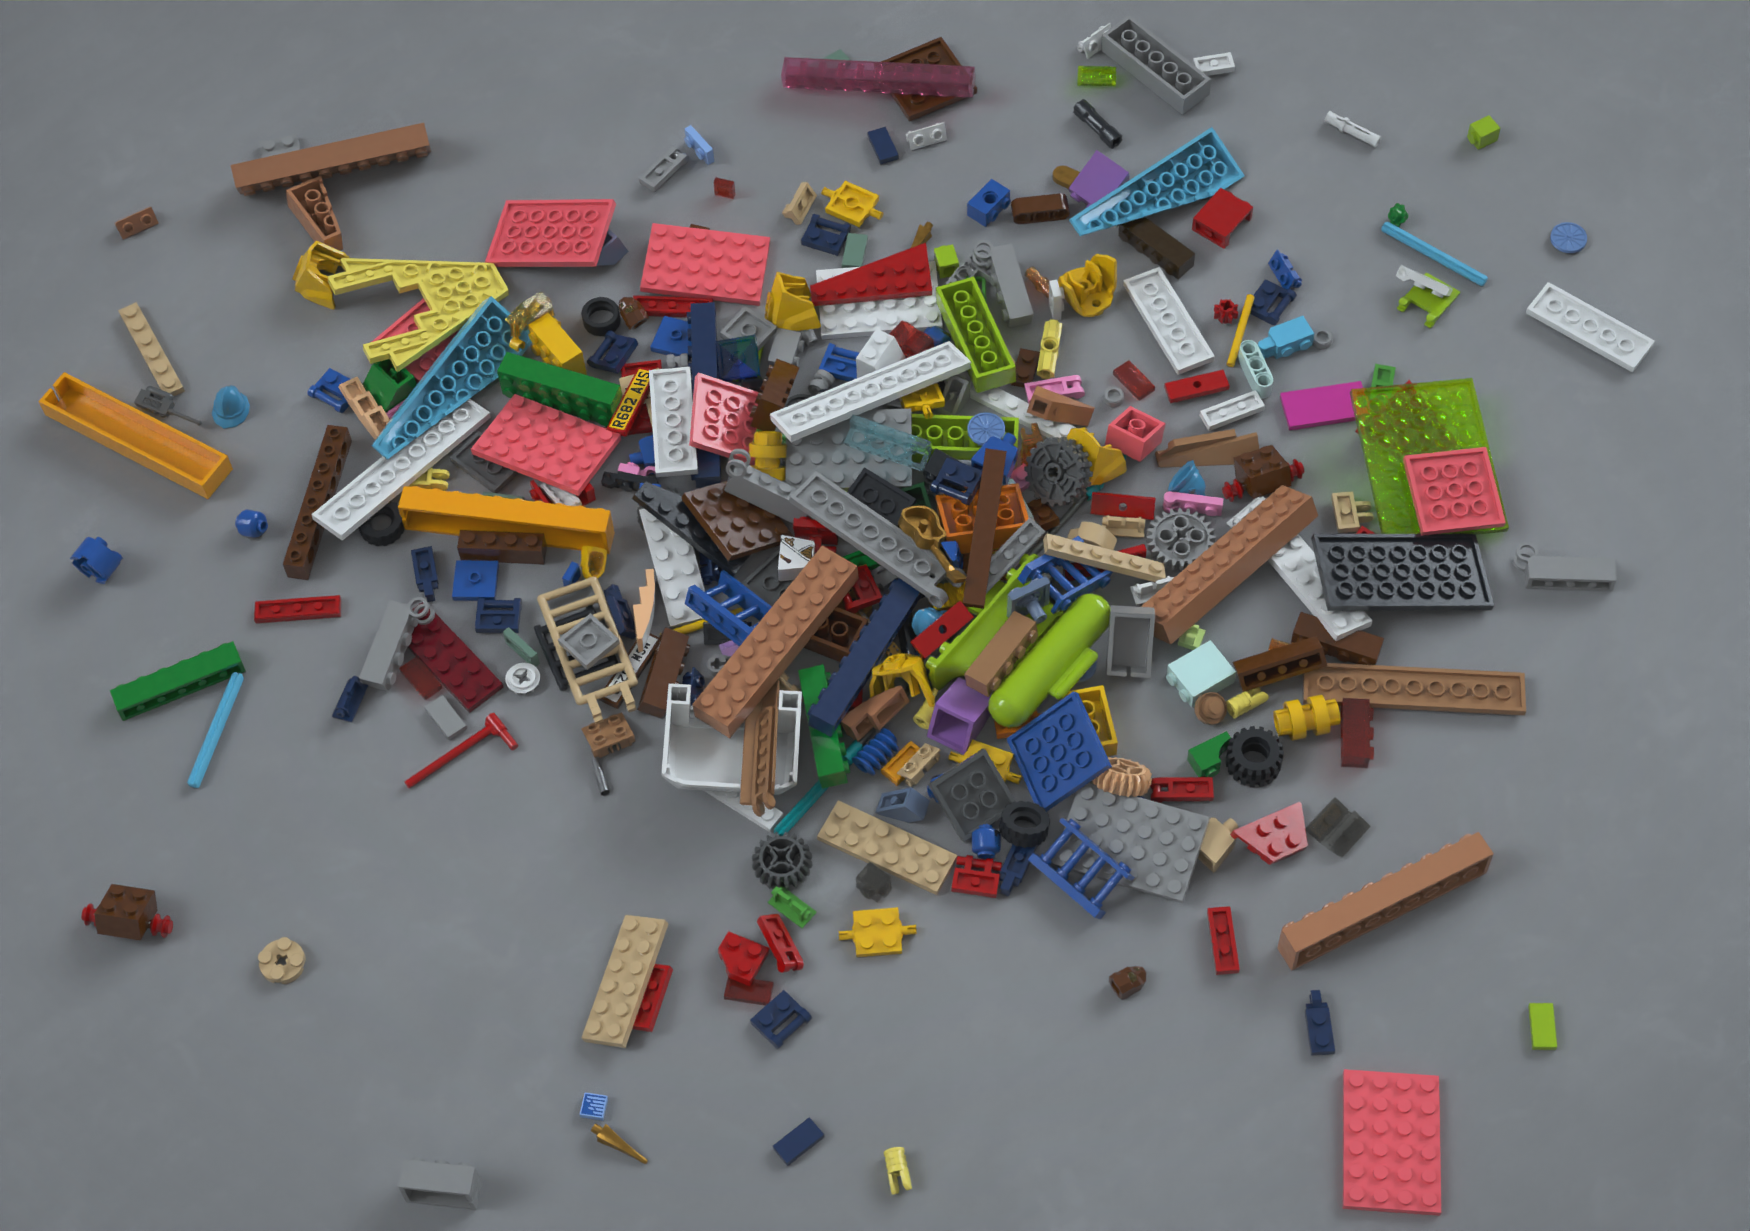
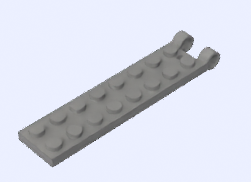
[789,471,967,608]

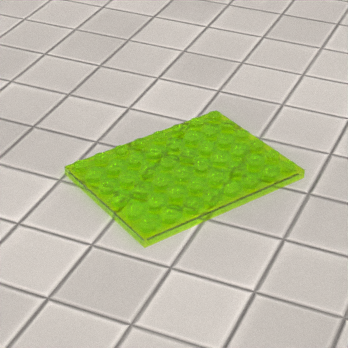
[1350,378,1509,535]

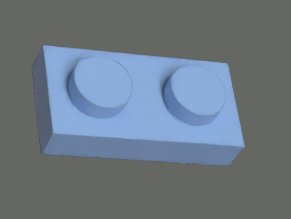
[684,125,714,165]

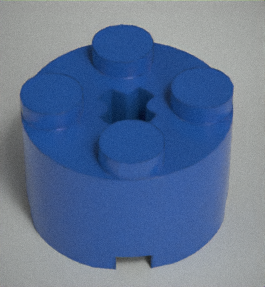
[70,537,123,584]

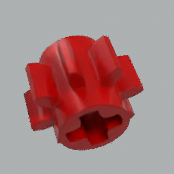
[1214,299,1239,324]

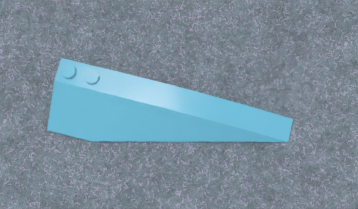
[1069,127,1245,236]
[371,296,532,459]

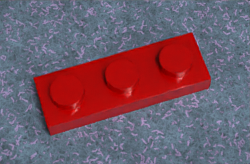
[1207,906,1240,975]
[632,964,673,1032]

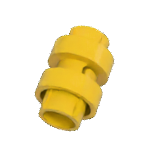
[749,431,787,481]
[1273,694,1341,741]

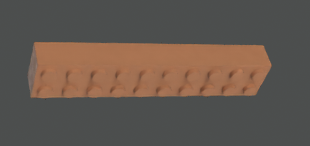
[230,122,431,196]
[1141,485,1318,644]
[692,545,859,738]
[1277,832,1494,971]

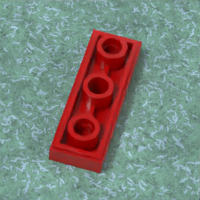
[1164,370,1230,404]
[1090,492,1156,520]
[910,601,974,659]

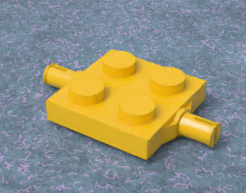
[821,181,883,228]
[899,383,945,419]
[948,739,1022,785]
[838,907,917,957]

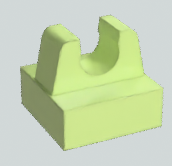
[1178,624,1206,650]

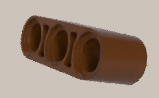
[1011,193,1070,224]

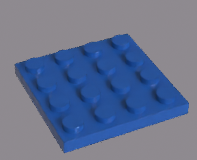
[1006,691,1112,812]

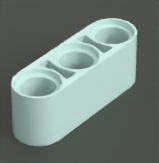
[1238,340,1273,399]

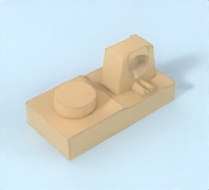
[782,182,817,225]

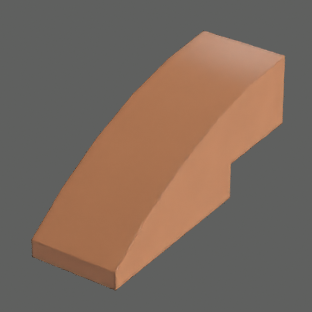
[841,686,910,741]

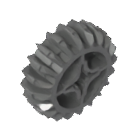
[752,831,813,890]

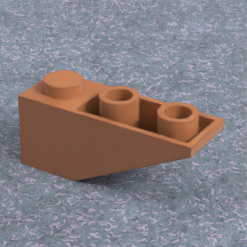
[1027,386,1095,427]

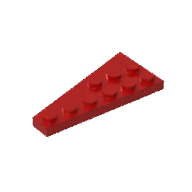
[810,243,932,306]

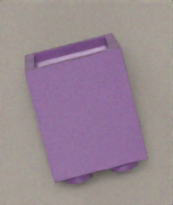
[1069,150,1130,208]
[927,677,992,755]

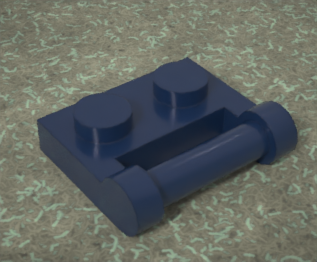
[801,214,851,256]
[1250,279,1297,325]
[587,330,638,374]
[930,458,982,505]
[475,598,522,633]
[750,990,812,1049]

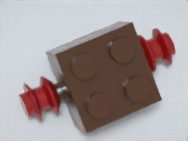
[1222,445,1305,502]
[81,884,173,941]

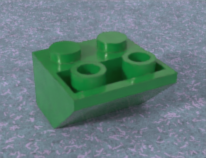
[362,359,416,412]

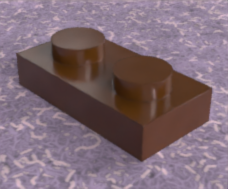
[1011,348,1040,388]
[1027,498,1060,531]

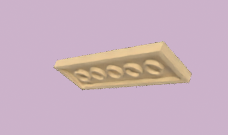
[817,800,957,895]
[581,915,669,1048]

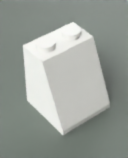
[856,329,906,378]

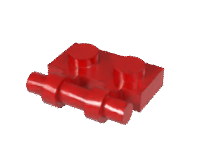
[951,855,1002,898]

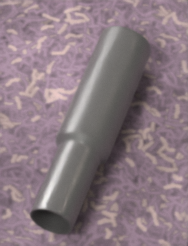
[591,758,610,796]

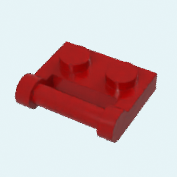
[842,564,882,614]

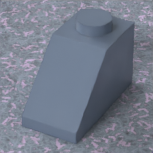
[597,229,629,266]
[875,787,930,823]

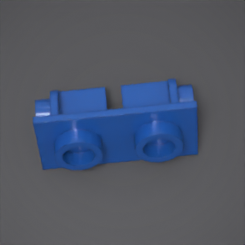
[1268,249,1302,289]

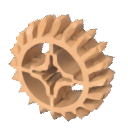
[1092,757,1152,797]

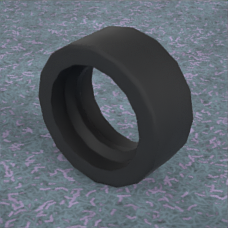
[581,297,621,336]

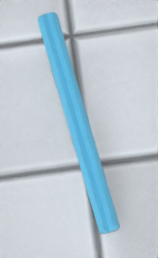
[1381,222,1488,286]
[187,672,244,788]

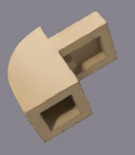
[1067,522,1117,550]

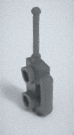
[134,386,202,426]

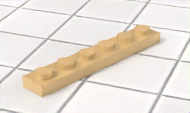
[118,302,185,397]
[1043,533,1166,582]

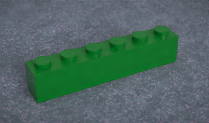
[110,641,246,721]
[798,664,850,789]

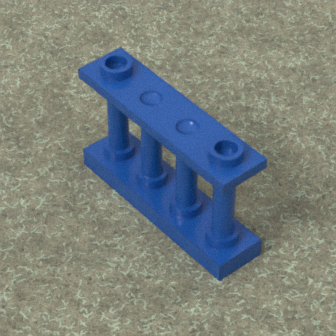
[1018,536,1113,614]
[685,570,772,647]
[1028,818,1135,920]

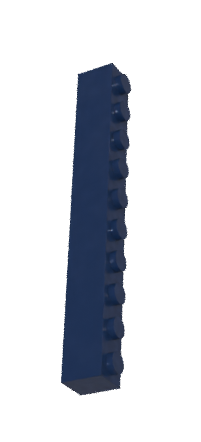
[687,302,721,488]
[807,576,933,737]

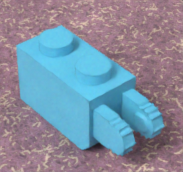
[1258,316,1314,359]

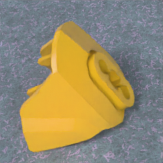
[292,241,350,310]
[1058,254,1117,317]
[765,272,821,331]
[1067,427,1127,488]
[869,653,935,707]

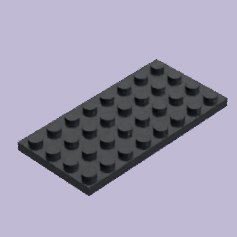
[1311,534,1494,611]

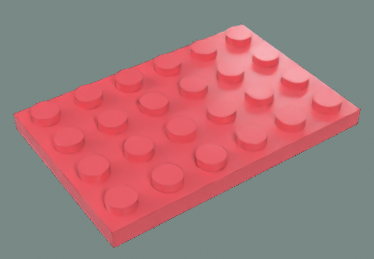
[485,199,616,267]
[640,223,770,306]
[471,394,621,496]
[1343,1069,1441,1216]

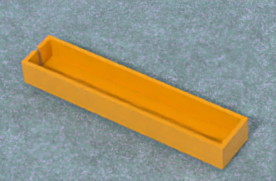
[38,372,233,499]
[398,486,615,554]

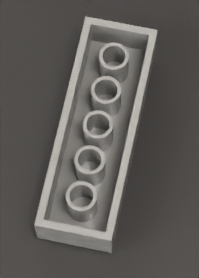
[1101,15,1211,115]

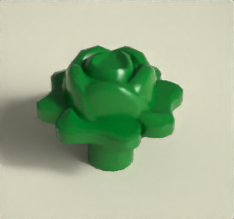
[1388,203,1408,227]

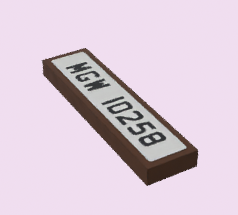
[599,633,659,709]

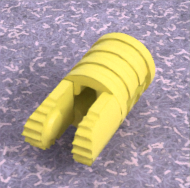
[1226,687,1269,718]
[913,688,939,729]
[883,1147,912,1195]

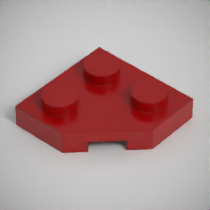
[718,931,770,986]

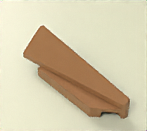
[1155,429,1259,468]

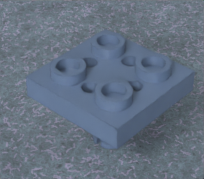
[1007,576,1050,624]

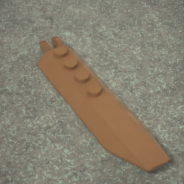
[740,679,780,817]

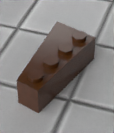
[749,359,800,431]

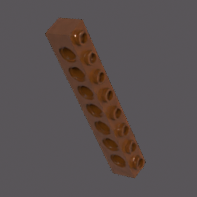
[283,425,352,580]

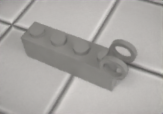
[972,240,1034,328]
[724,449,807,523]
[1513,542,1617,591]
[359,597,435,692]

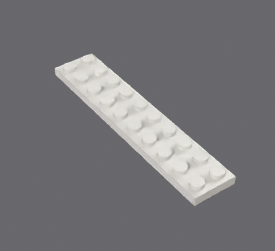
[770,341,971,442]
[312,399,491,541]

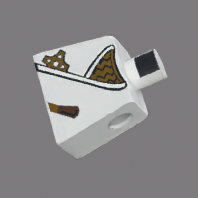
[778,535,816,581]

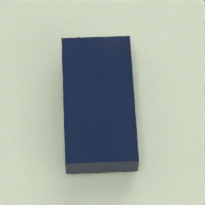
[867,126,899,165]
[772,1117,825,1166]

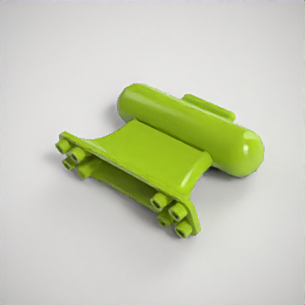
[925,553,1110,728]

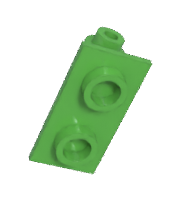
[767,886,817,929]

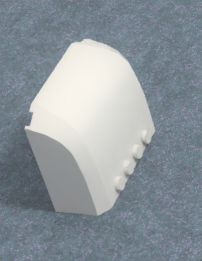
[661,684,802,795]

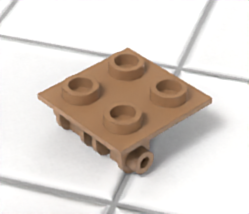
[581,712,636,758]

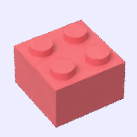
[1105,406,1166,462]

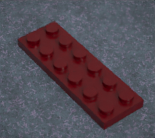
[407,602,504,713]

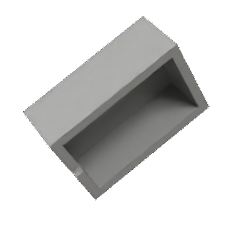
[1106,605,1155,678]
[398,1157,482,1210]

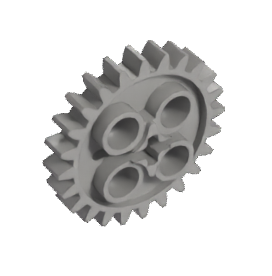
[1146,508,1216,572]

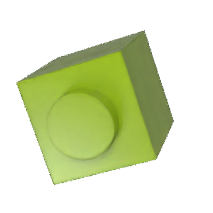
[1467,115,1501,150]
[934,244,959,279]

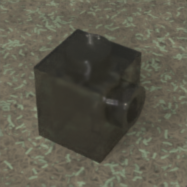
[856,862,892,902]

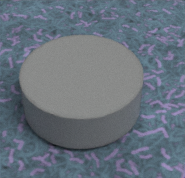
[1313,329,1333,349]
[1103,386,1124,407]

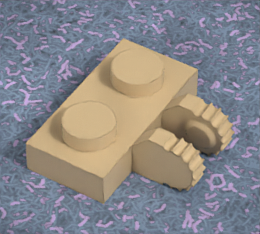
[1331,491,1374,533]

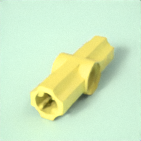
[1037,319,1062,379]

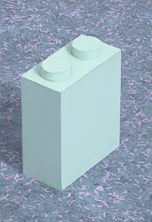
[1166,640,1236,707]

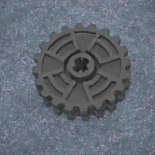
[1024,437,1093,507]

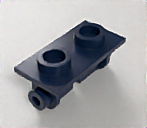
[699,552,723,585]
[682,667,705,706]
[332,676,368,722]

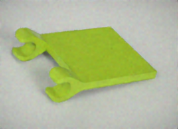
[1397,272,1460,328]

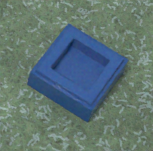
[562,562,581,586]

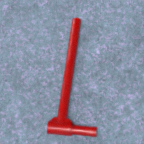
[404,713,518,789]

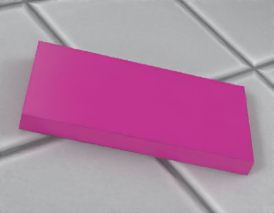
[1280,381,1371,431]

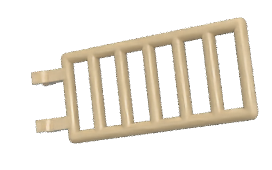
[537,576,638,724]

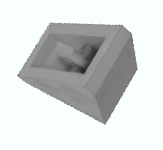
[936,375,970,415]

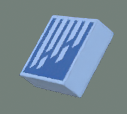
[580,1093,608,1121]

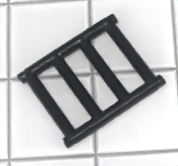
[534,605,618,691]

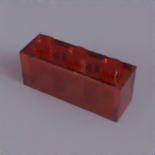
[1340,698,1374,768]

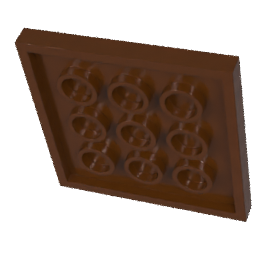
[874,37,977,122]
[681,481,794,561]

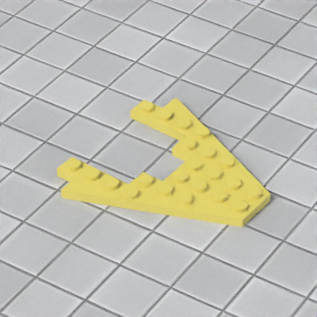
[328,258,509,372]

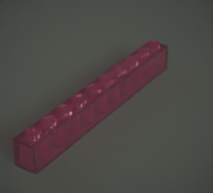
[781,57,976,98]

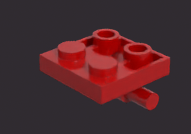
[793,516,838,553]

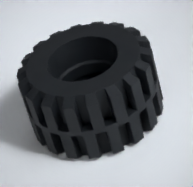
[1226,726,1284,788]

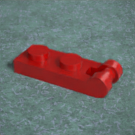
[1150,777,1214,803]
[756,913,804,973]

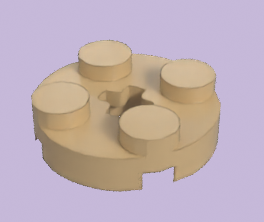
[258,937,306,984]

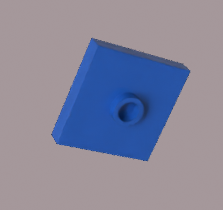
[650,316,692,361]
[452,560,499,601]

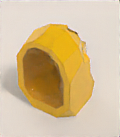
[580,546,607,579]

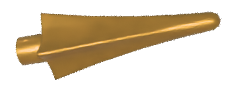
[911,221,933,248]
[591,1123,648,1164]

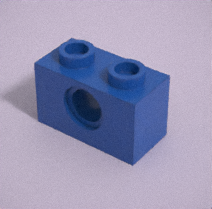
[967,179,1011,227]

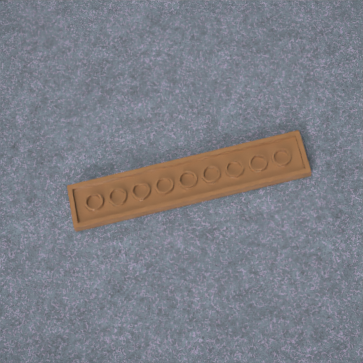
[1303,663,1526,715]

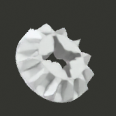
[505,663,541,695]

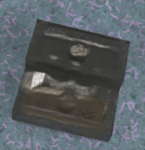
[1305,797,1371,858]

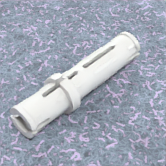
[1324,111,1382,148]

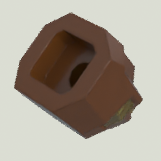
[619,297,649,330]
[1109,966,1146,1000]

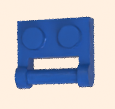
[819,343,859,382]
[307,368,350,413]

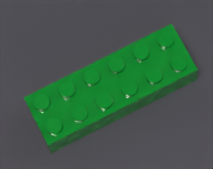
[497,352,622,426]

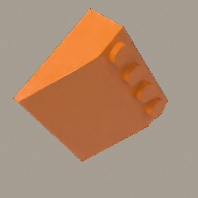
[935,483,1029,554]

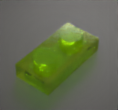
[1077,66,1116,87]

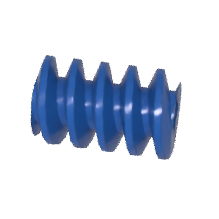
[852,728,899,776]

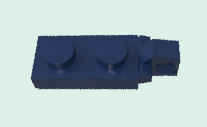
[411,546,439,602]
[604,584,636,639]
[999,844,1038,897]
[1305,990,1335,1056]

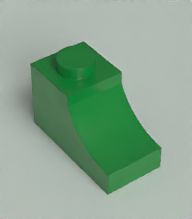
[1187,731,1231,777]

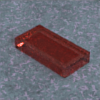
[1113,360,1155,401]
[399,656,443,700]
[724,977,774,1006]

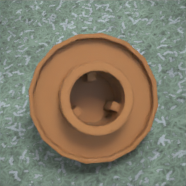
[1194,692,1227,725]

